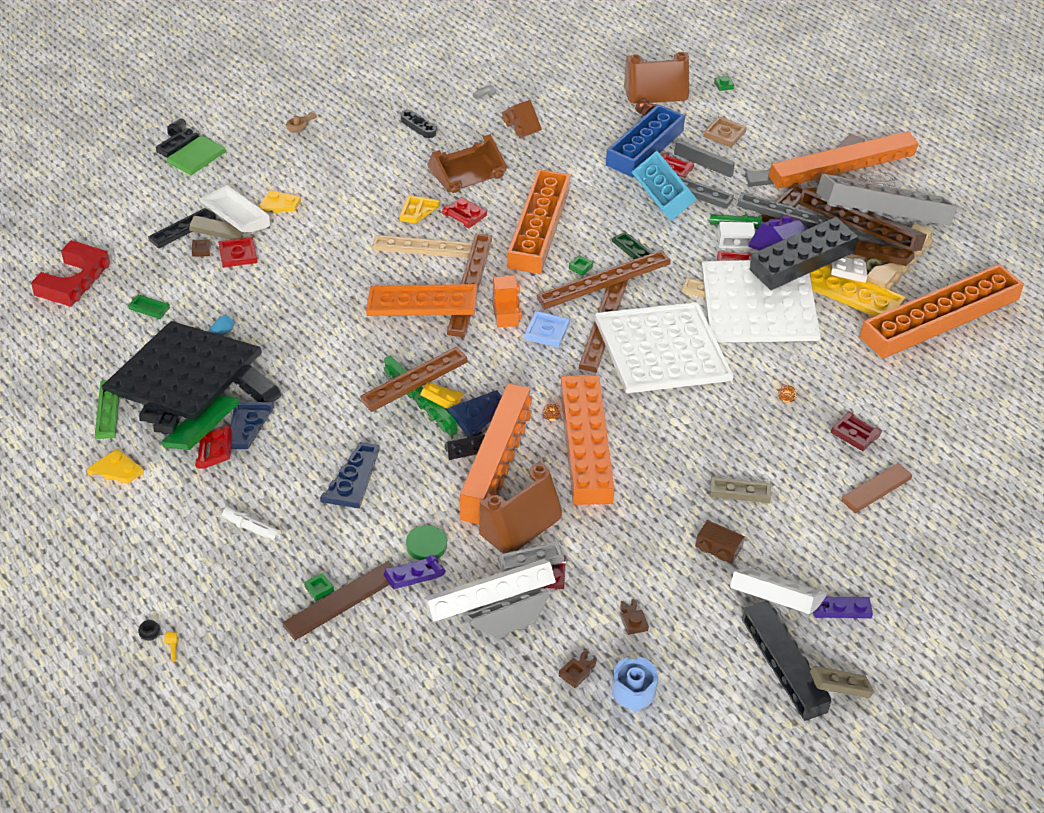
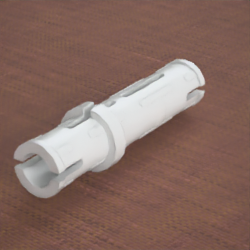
[222,507,281,543]

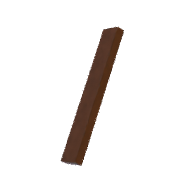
[282,561,394,641]

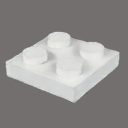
[830,257,867,283]

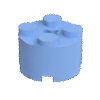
[612,657,658,711]

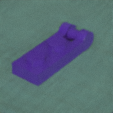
[384,555,446,590]
[813,596,873,619]

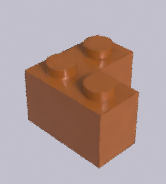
[502,100,542,139]

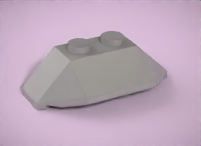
[463,587,550,638]

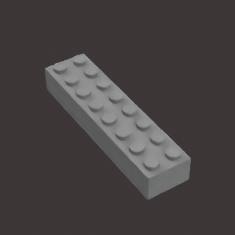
[816,173,957,227]

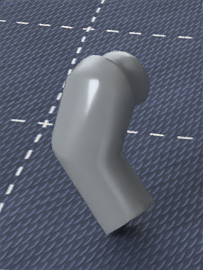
[473,85,496,100]

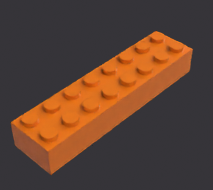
[507,169,571,274]
[560,375,614,505]
[460,383,532,525]

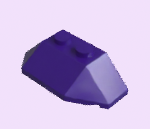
[748,215,807,251]

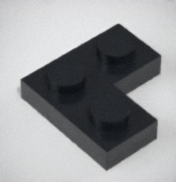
[139,405,181,434]

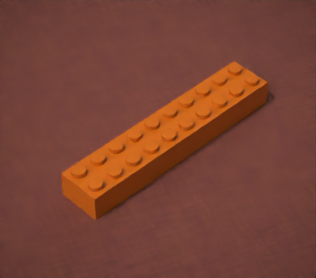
[860,264,1024,359]

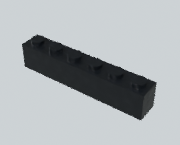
[742,600,831,721]

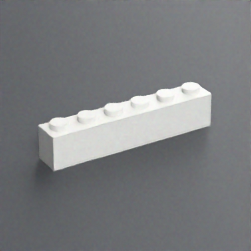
[423,559,555,622]

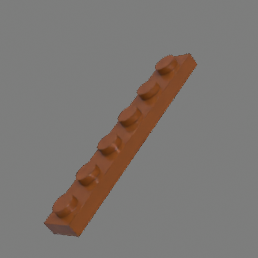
[360,346,468,412]

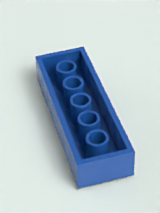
[605,104,685,177]

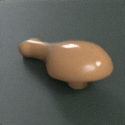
[286,112,317,132]

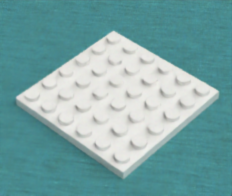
[702,260,820,342]
[594,302,734,393]

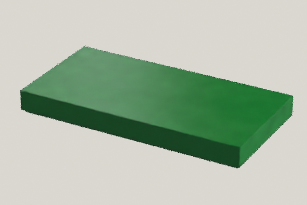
[161,396,239,450]

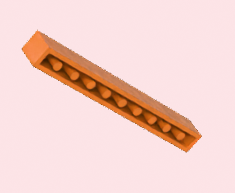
[768,131,919,189]

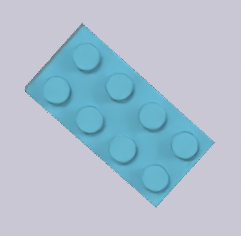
[632,151,697,221]

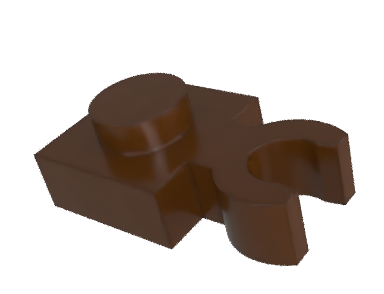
[620,599,649,635]
[559,651,597,688]

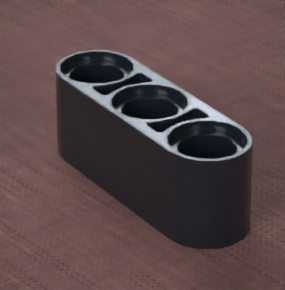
[234,365,281,402]

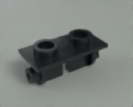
[444,434,485,460]

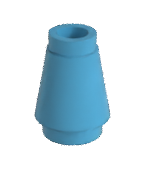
[208,314,234,335]

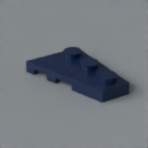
[447,390,502,437]
[231,402,274,449]

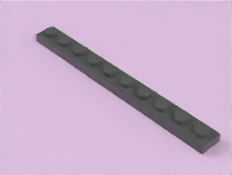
[737,192,903,249]

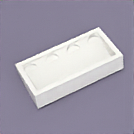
[200,185,270,232]
[730,567,827,614]

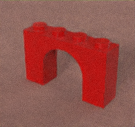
[31,240,110,307]

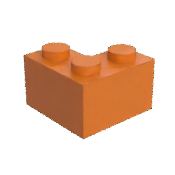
[492,276,522,328]

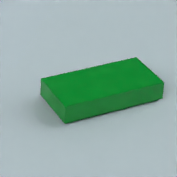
[128,294,170,319]

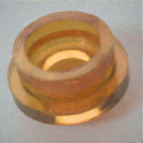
[778,385,797,403]
[542,403,562,421]

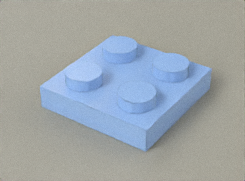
[524,311,570,348]

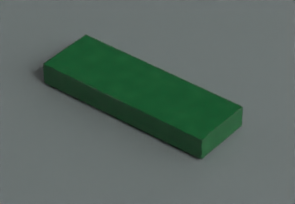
[612,231,652,260]

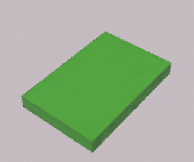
[167,135,226,175]

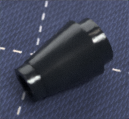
[167,119,186,137]

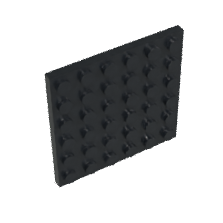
[101,321,262,421]

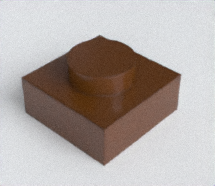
[191,239,211,257]

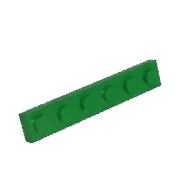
[384,355,457,436]

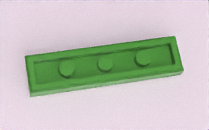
[95,380,119,439]

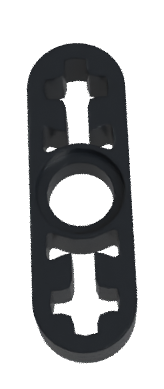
[400,110,437,138]

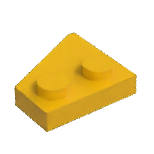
[258,190,301,213]
[399,195,440,224]
[420,382,464,409]
[86,449,143,484]

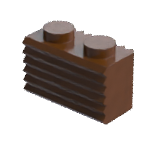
[695,520,745,563]

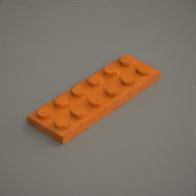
[366,284,478,316]

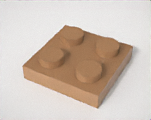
[703,116,747,148]

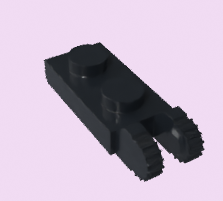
[156,128,200,158]

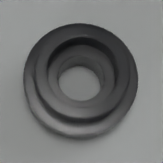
[138,620,161,641]

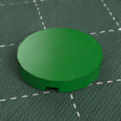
[406,525,447,560]

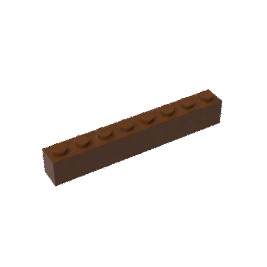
[798,188,927,252]

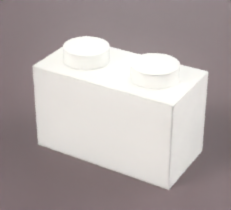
[717,222,755,248]

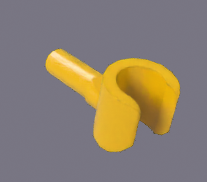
[164,631,179,662]

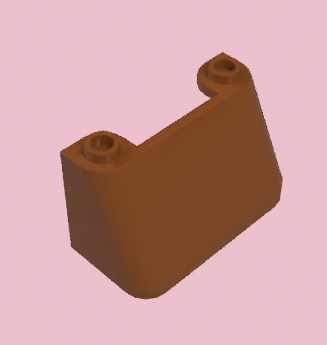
[624,52,689,104]
[427,134,507,193]
[479,461,562,554]

